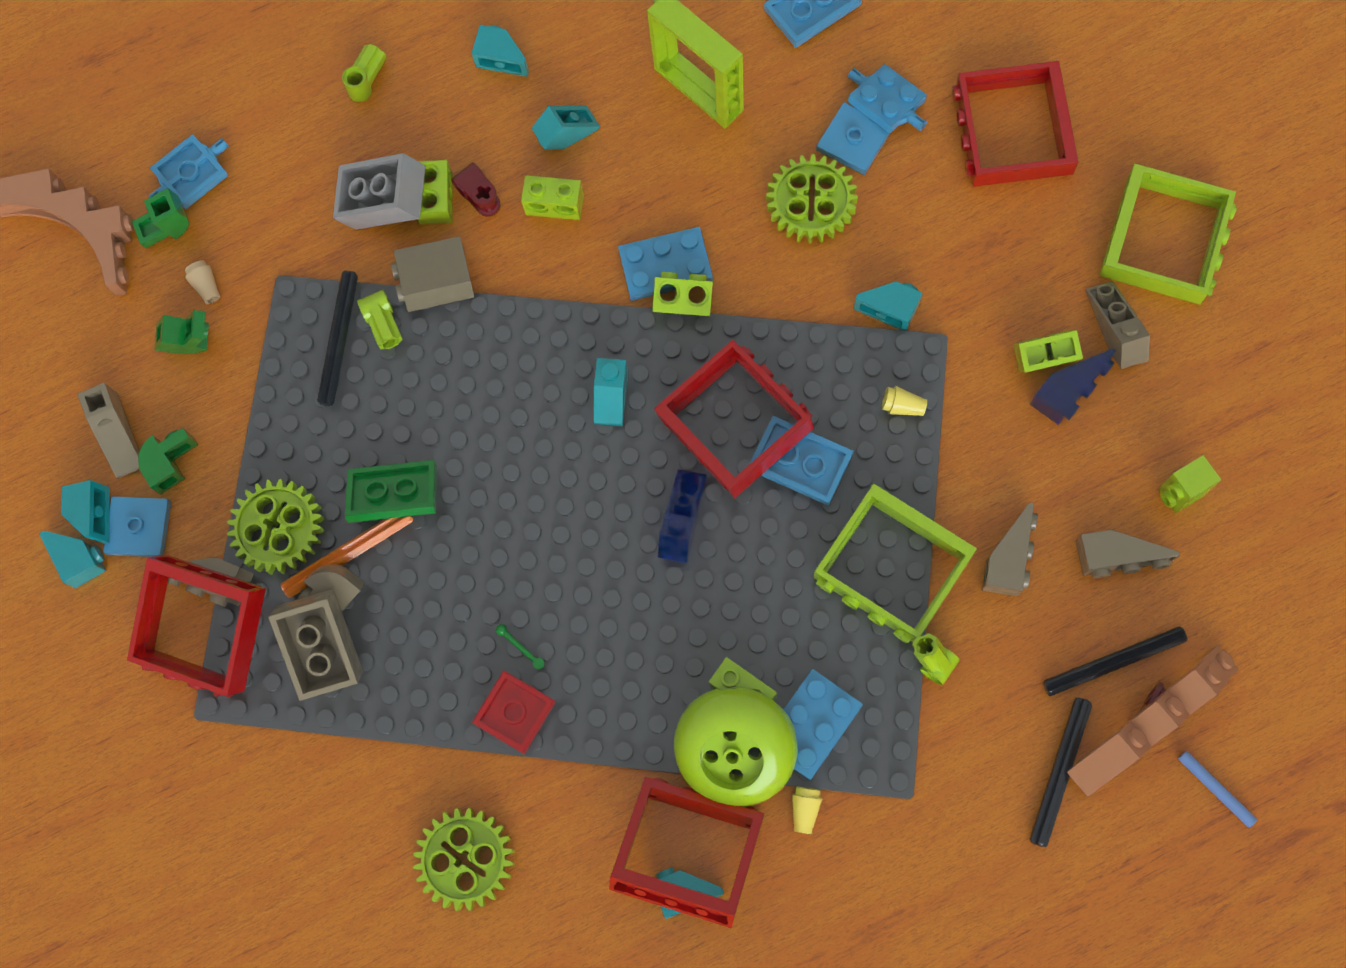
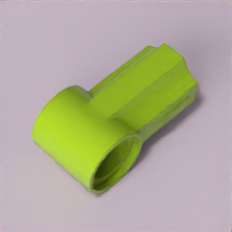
[342,44,387,102]
[357,289,403,349]
[912,633,960,685]

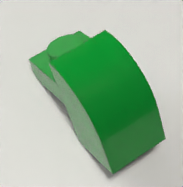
[132,188,189,248]
[154,310,209,354]
[138,428,198,495]

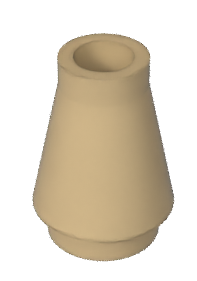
[184,260,221,304]

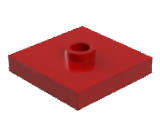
[472,670,556,755]

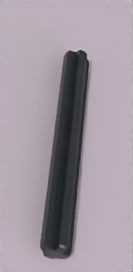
[317,270,358,406]
[1043,626,1188,696]
[1029,698,1092,847]

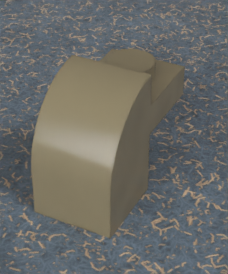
[296,565,365,611]

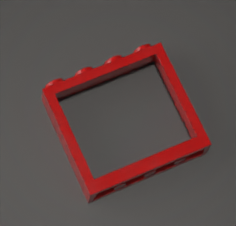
[952,61,1078,187]
[654,340,814,499]
[127,554,266,698]
[609,777,764,928]

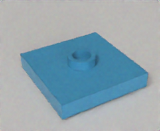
[816,102,890,175]
[103,496,171,557]

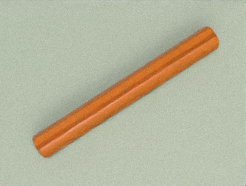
[281,516,413,598]

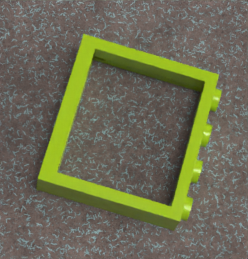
[647,0,744,129]
[1099,163,1237,305]
[814,484,977,643]

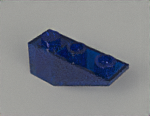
[1030,348,1116,425]
[658,469,707,563]

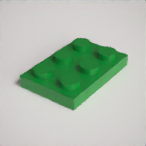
[345,460,437,523]

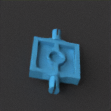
[848,64,927,133]
[148,134,229,210]

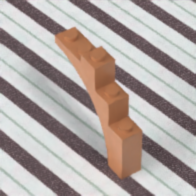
[0,169,134,296]
[1067,645,1239,797]

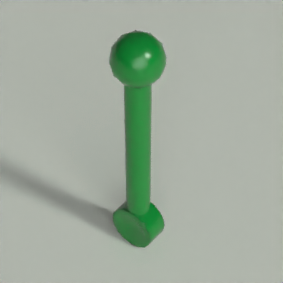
[495,624,545,670]

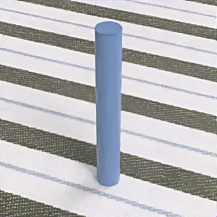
[1177,750,1258,828]

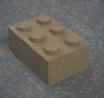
[268,589,363,701]

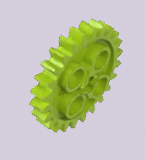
[766,154,858,244]
[227,479,325,575]
[413,808,515,911]

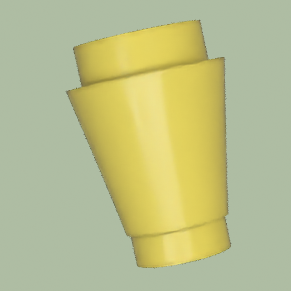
[882,386,927,416]
[792,786,823,834]

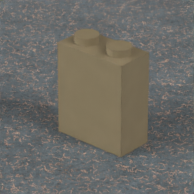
[391,236,474,312]

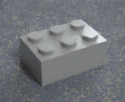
[333,153,425,230]

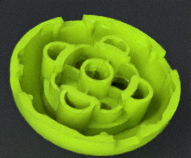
[674,687,798,807]

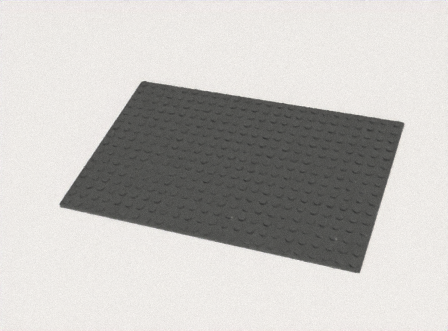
[194,276,948,799]

